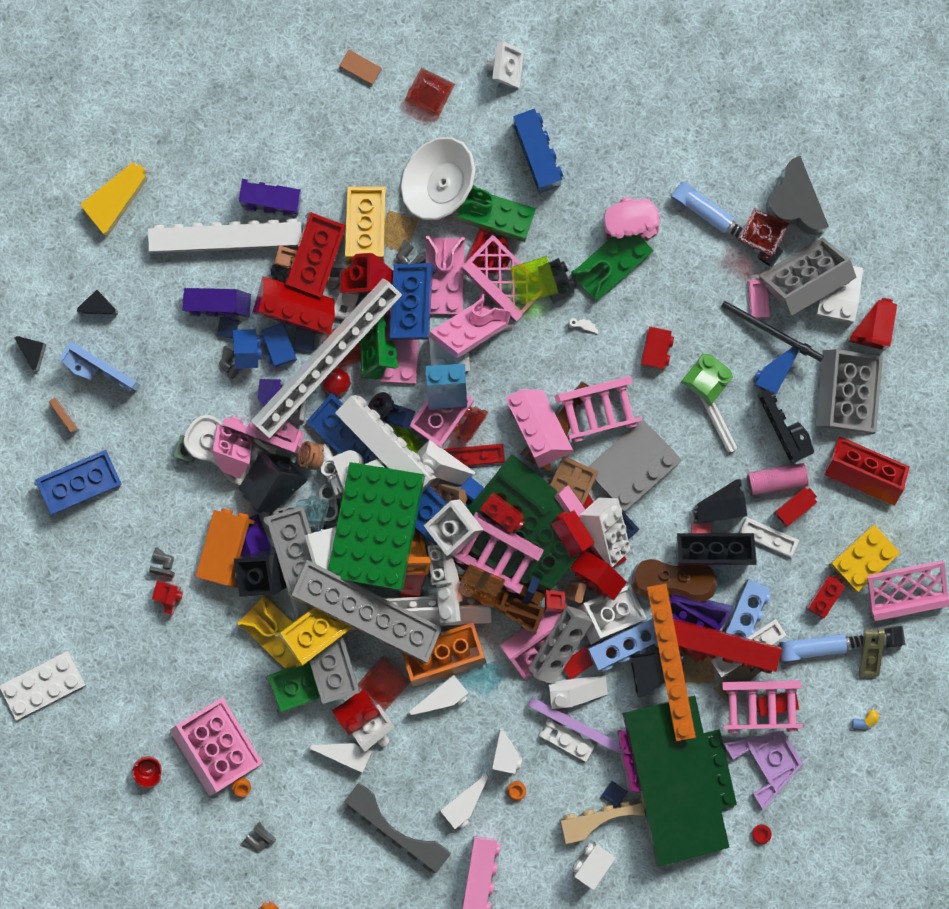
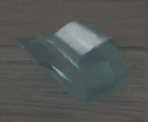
[295,495,330,533]

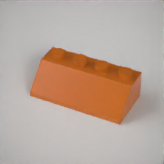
[402,622,487,688]

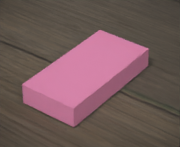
[748,280,770,319]

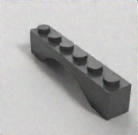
[344,782,451,873]

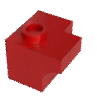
[152,581,183,615]

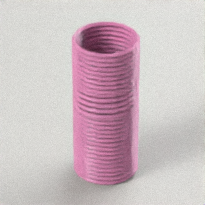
[747,463,809,496]

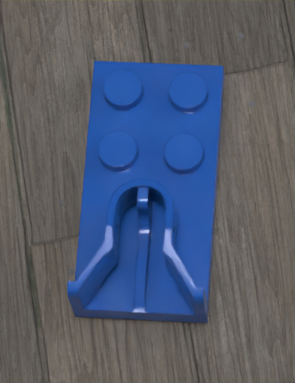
[390,263,436,340]
[34,450,122,517]

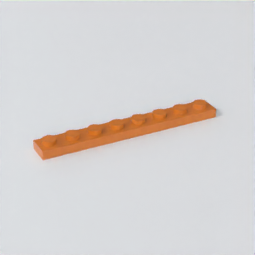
[647,583,696,741]

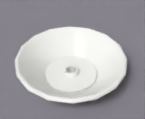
[401,137,475,220]

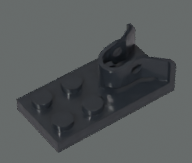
[757,389,814,464]

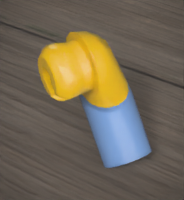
[852,710,879,729]

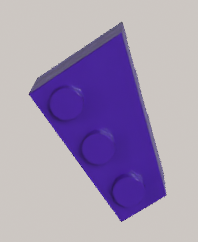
[239,178,302,217]
[182,288,251,318]
[669,595,733,631]

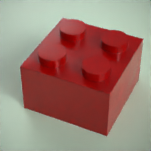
[570,550,627,601]

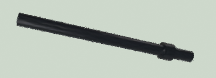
[721,301,824,362]

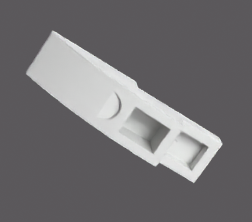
[428,545,463,623]

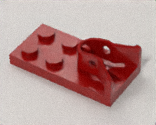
[285,212,346,298]

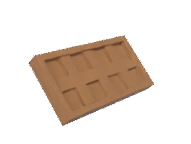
[550,456,598,505]

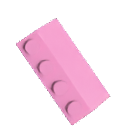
[505,389,574,468]
[500,611,587,680]
[462,835,501,909]

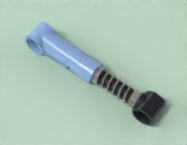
[671,181,783,267]
[779,626,906,661]

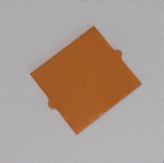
[384,210,418,250]
[683,652,714,684]

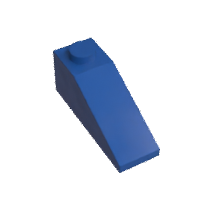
[753,347,799,395]

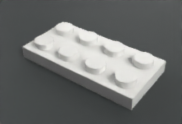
[0,651,86,720]

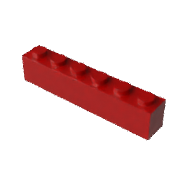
[673,619,782,674]

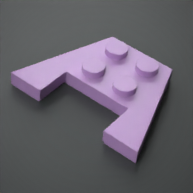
[723,730,803,810]

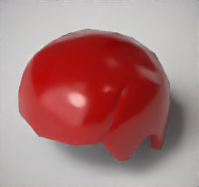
[320,368,351,397]
[132,756,162,788]

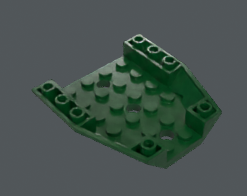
[467,454,581,594]

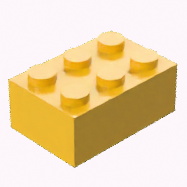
[829,524,900,592]

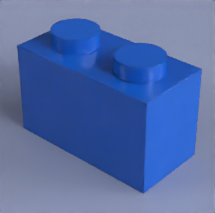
[260,322,297,367]
[233,329,262,369]

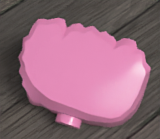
[603,197,660,240]

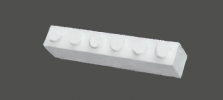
[335,395,436,492]

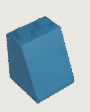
[426,364,467,409]

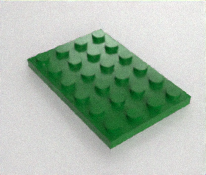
[328,462,425,591]

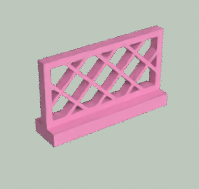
[459,235,547,322]
[867,560,949,621]

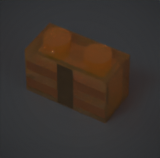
[458,564,505,608]

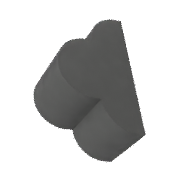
[766,156,829,235]

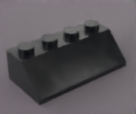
[676,533,757,565]

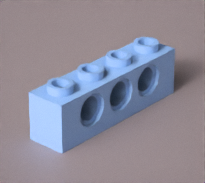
[725,579,771,638]
[587,617,658,672]

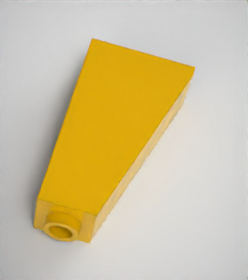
[80,162,147,236]

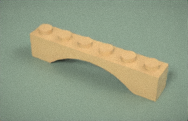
[561,798,645,844]

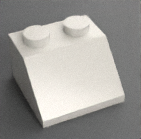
[492,729,522,774]

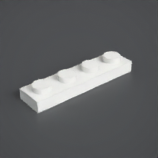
[711,619,787,678]

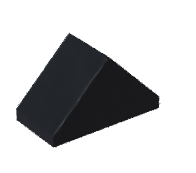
[77,290,118,315]
[14,336,46,372]

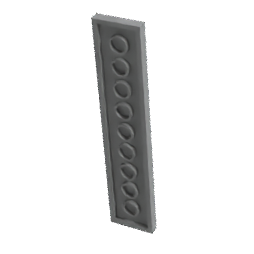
[266,506,360,704]

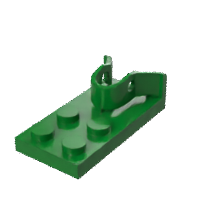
[452,185,536,243]
[571,234,654,302]
[360,315,399,380]
[265,661,320,713]

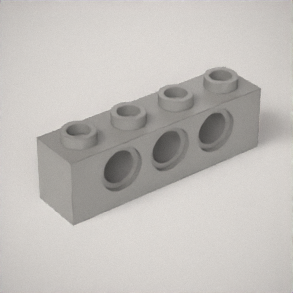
[529,606,593,684]

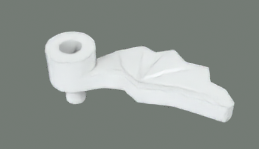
[568,318,598,334]

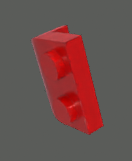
[465,229,511,273]

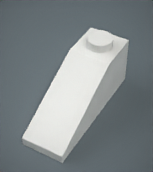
[417,440,475,485]
[409,675,469,715]
[548,675,608,709]
[310,743,373,773]
[440,773,488,829]

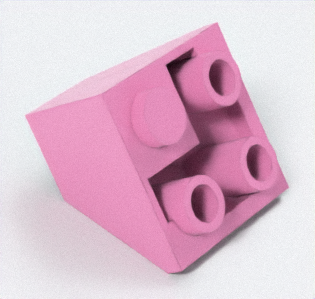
[212,424,253,478]

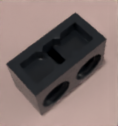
[537,258,576,304]

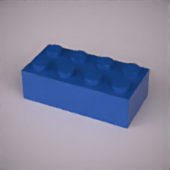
[513,108,563,194]

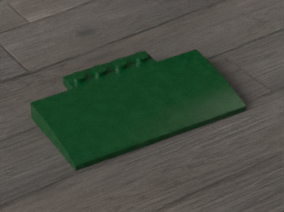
[622,695,737,866]

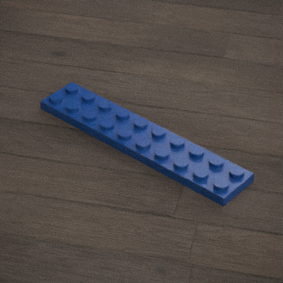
[306,393,448,545]

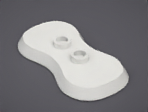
[184,415,262,485]

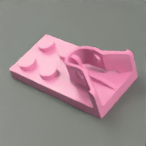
[426,236,465,315]
[429,290,511,359]
[378,308,419,384]
[222,416,304,454]

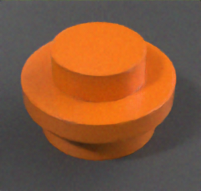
[232,778,251,797]
[507,781,526,801]

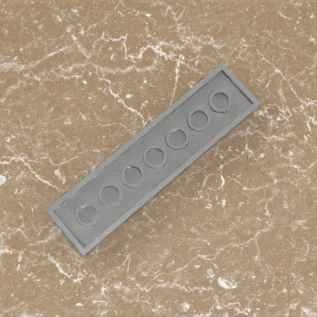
[290,560,442,663]

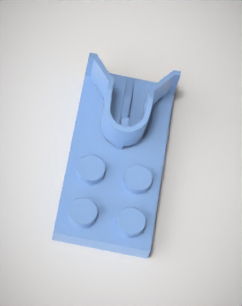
[60,341,140,392]

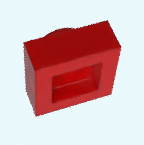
[544,590,566,612]

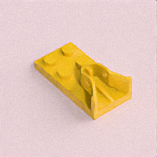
[345,187,386,264]
[237,595,296,669]
[274,608,353,667]

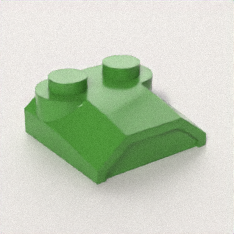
[680,354,733,406]

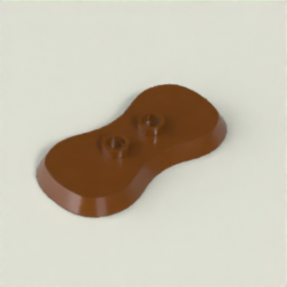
[632,559,718,602]

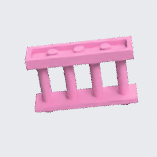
[554,376,642,443]
[452,512,544,594]
[722,680,803,733]

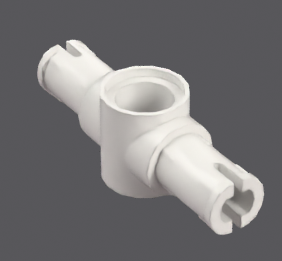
[321,444,344,498]

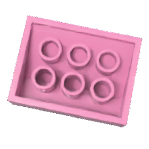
[169,697,262,796]

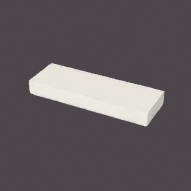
[740,517,799,558]

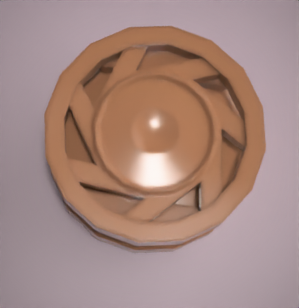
[298,441,324,470]

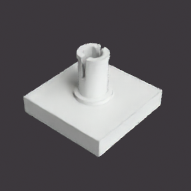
[486,41,524,88]
[352,704,395,751]

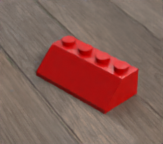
[252,276,335,336]
[824,436,910,506]

